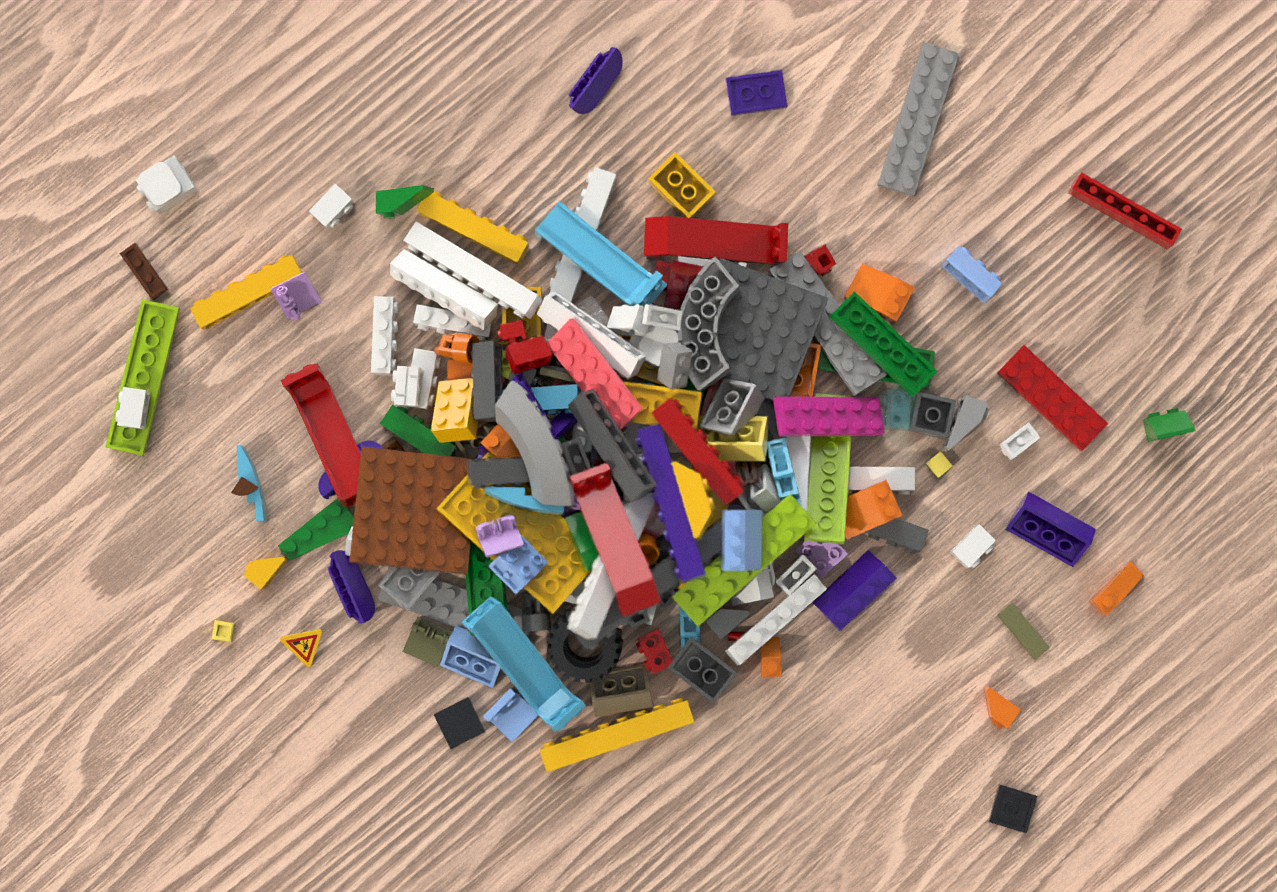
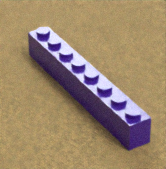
[635,424,706,584]

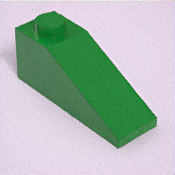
[376,185,434,219]
[565,512,599,573]

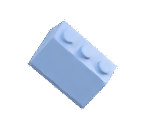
[941,246,1002,303]
[721,510,762,571]
[440,626,501,688]

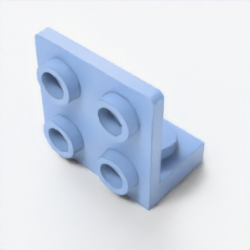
[489,535,548,594]
[483,687,538,742]

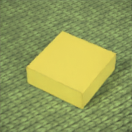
[925,451,953,478]
[212,620,235,642]

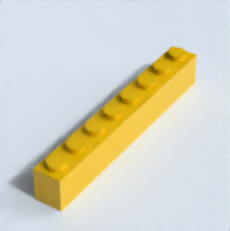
[540,697,694,772]

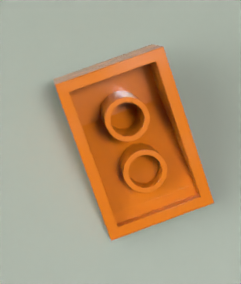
[844,264,915,324]
[790,343,821,397]
[481,424,529,485]
[845,480,902,539]

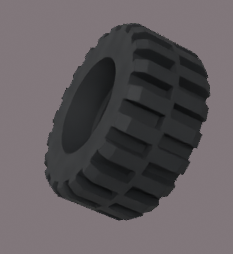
[547,605,623,683]

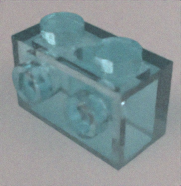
[882,390,911,431]

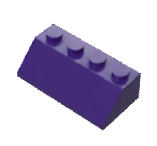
[1005,491,1096,567]
[812,550,897,631]

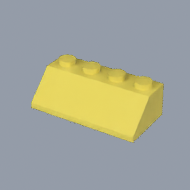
[688,416,768,461]

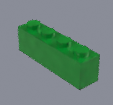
[380,404,458,457]

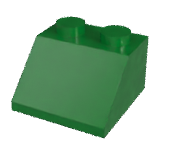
[1143,408,1195,442]

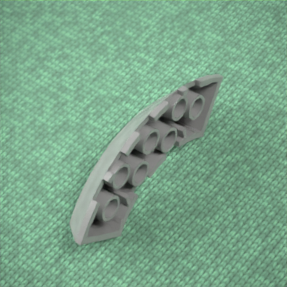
[678,257,740,392]
[495,381,574,506]

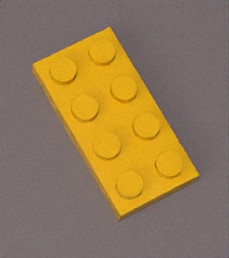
[624,381,702,428]

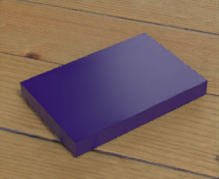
[726,70,788,116]

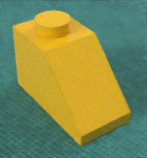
[243,557,289,590]

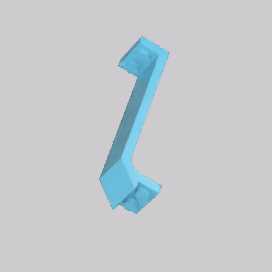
[535,201,668,307]
[462,597,586,732]

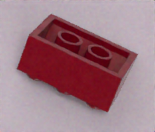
[664,260,704,311]

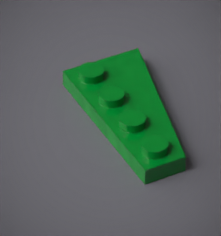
[278,498,354,561]

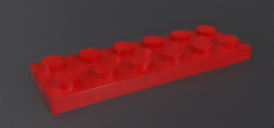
[997,345,1108,451]

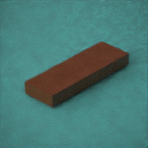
[119,243,169,300]

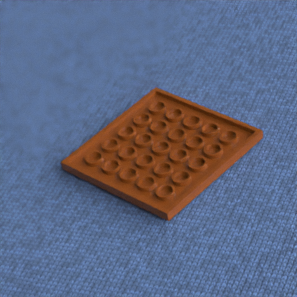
[349,447,470,575]

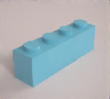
[503,384,582,415]

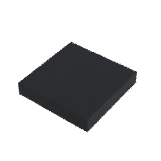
[434,697,486,749]
[988,784,1037,834]

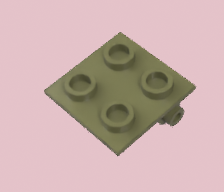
[402,616,453,667]

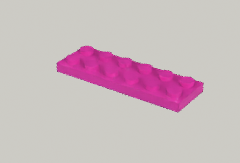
[773,397,885,436]

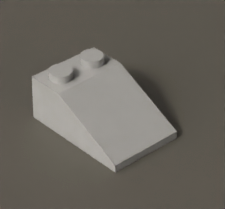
[699,378,765,435]
[940,395,989,453]

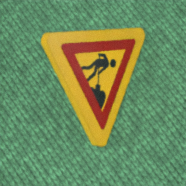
[280,629,322,667]

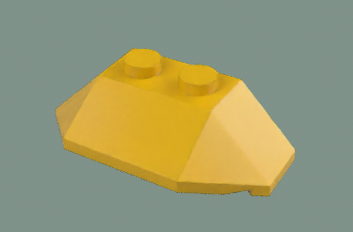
[672,462,715,541]

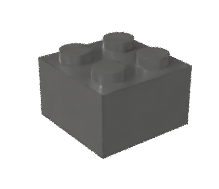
[908,392,956,439]

